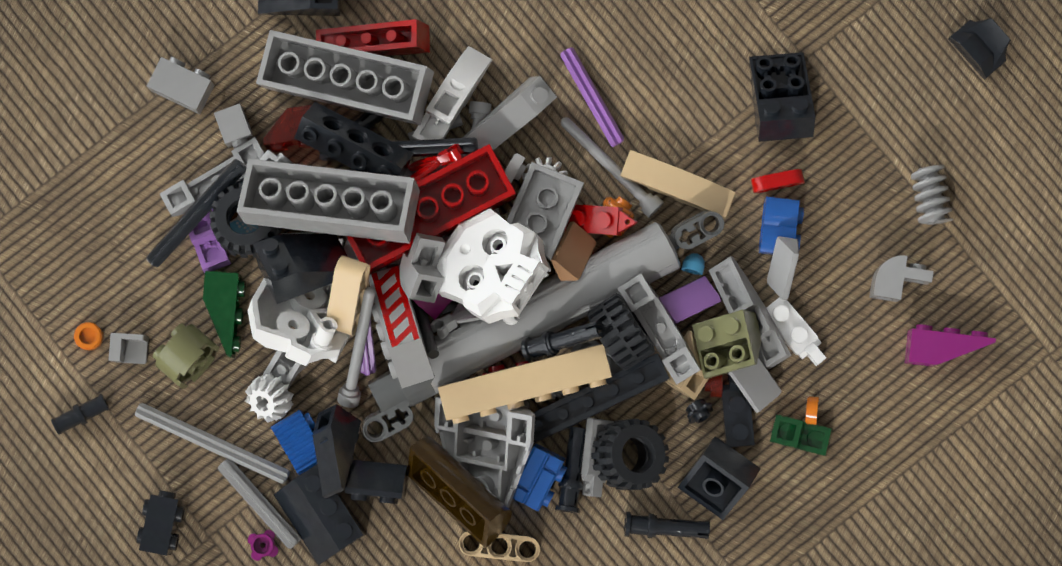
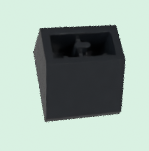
[345,460,408,504]

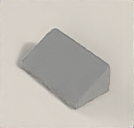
[767,236,799,300]
[729,357,782,413]

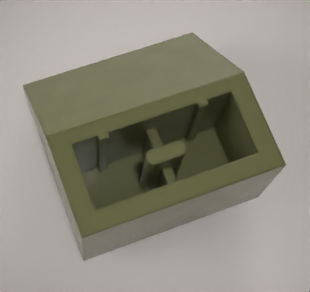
[692,309,761,379]

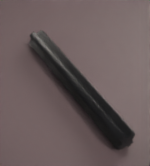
[146,159,247,267]

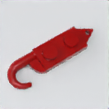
[565,204,638,235]

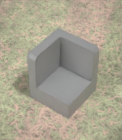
[108,333,149,364]

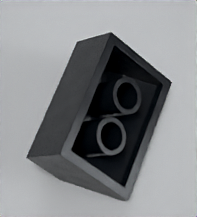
[274,464,366,565]

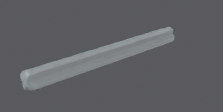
[135,403,290,484]

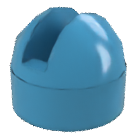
[681,253,705,275]

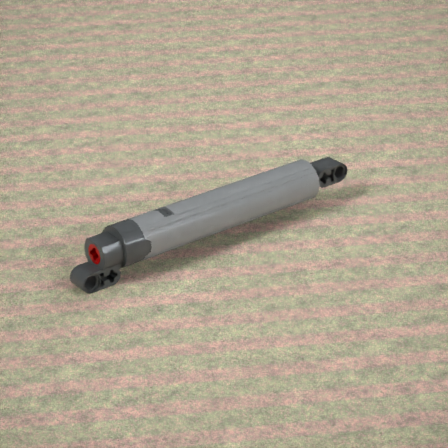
[362,210,724,442]

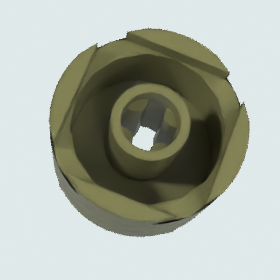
[152,323,219,389]

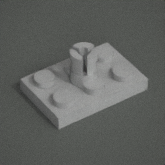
[507,162,584,261]

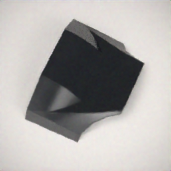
[948,18,1011,80]

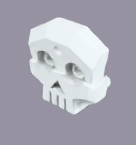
[437,208,551,325]
[248,279,350,366]

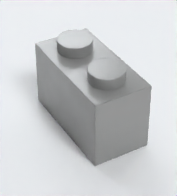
[147,57,215,114]

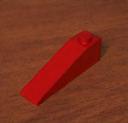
[316,19,430,56]

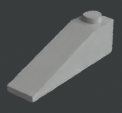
[461,76,557,158]

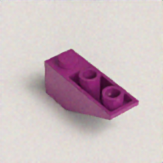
[904,324,996,367]

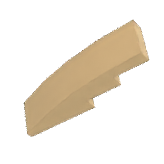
[620,150,736,219]

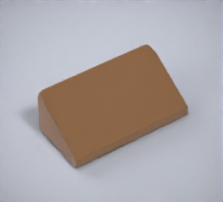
[551,222,596,281]

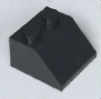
[677,436,761,520]

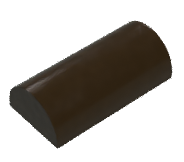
[407,436,512,549]

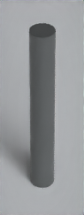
[413,302,439,359]

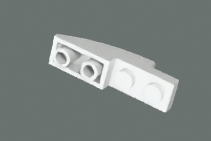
[412,46,492,140]

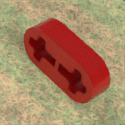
[751,169,805,194]

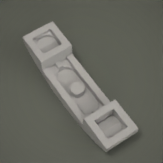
[160,137,265,217]
[618,273,701,385]

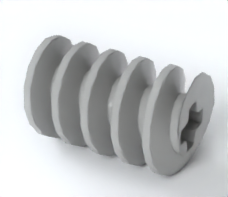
[911,165,954,225]

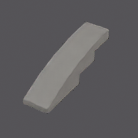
[709,256,791,369]

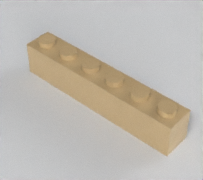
[438,344,612,424]

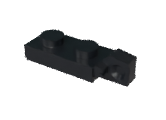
[721,373,755,447]

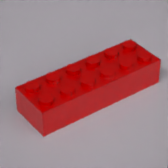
[346,144,516,275]

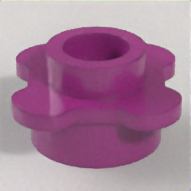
[248,530,279,561]

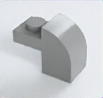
[400,233,446,303]
[869,255,933,302]

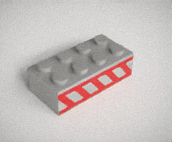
[369,265,435,388]

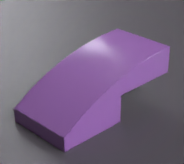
[189,211,231,273]

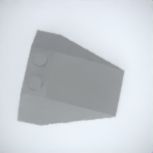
[434,396,535,508]

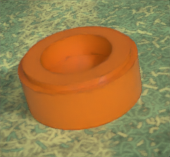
[74,322,104,351]
[805,396,819,425]

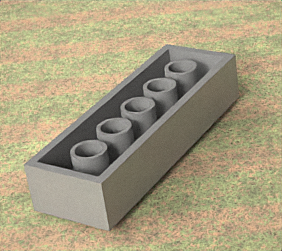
[256,30,434,126]
[237,159,420,244]

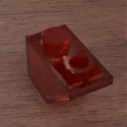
[263,105,312,152]

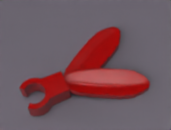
[408,143,464,182]

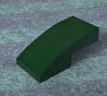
[770,415,833,456]

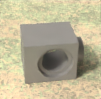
[214,103,254,149]

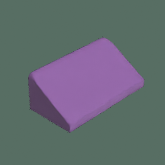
[659,276,721,323]

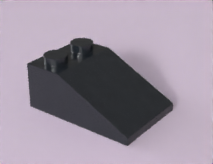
[253,233,348,304]

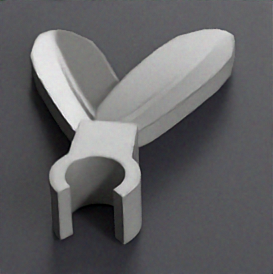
[431,303,481,339]

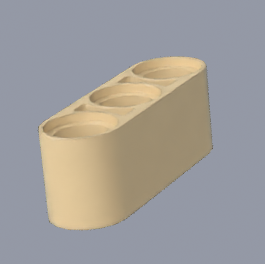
[326,255,370,336]
[459,532,540,562]

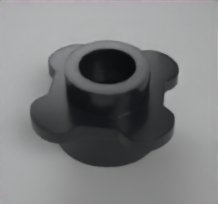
[686,398,713,424]

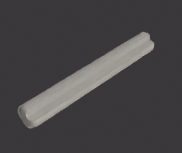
[218,459,301,549]

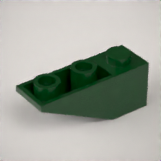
[203,271,246,359]

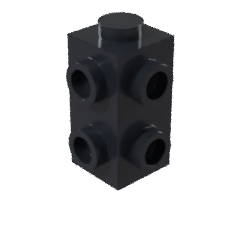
[136,490,185,556]

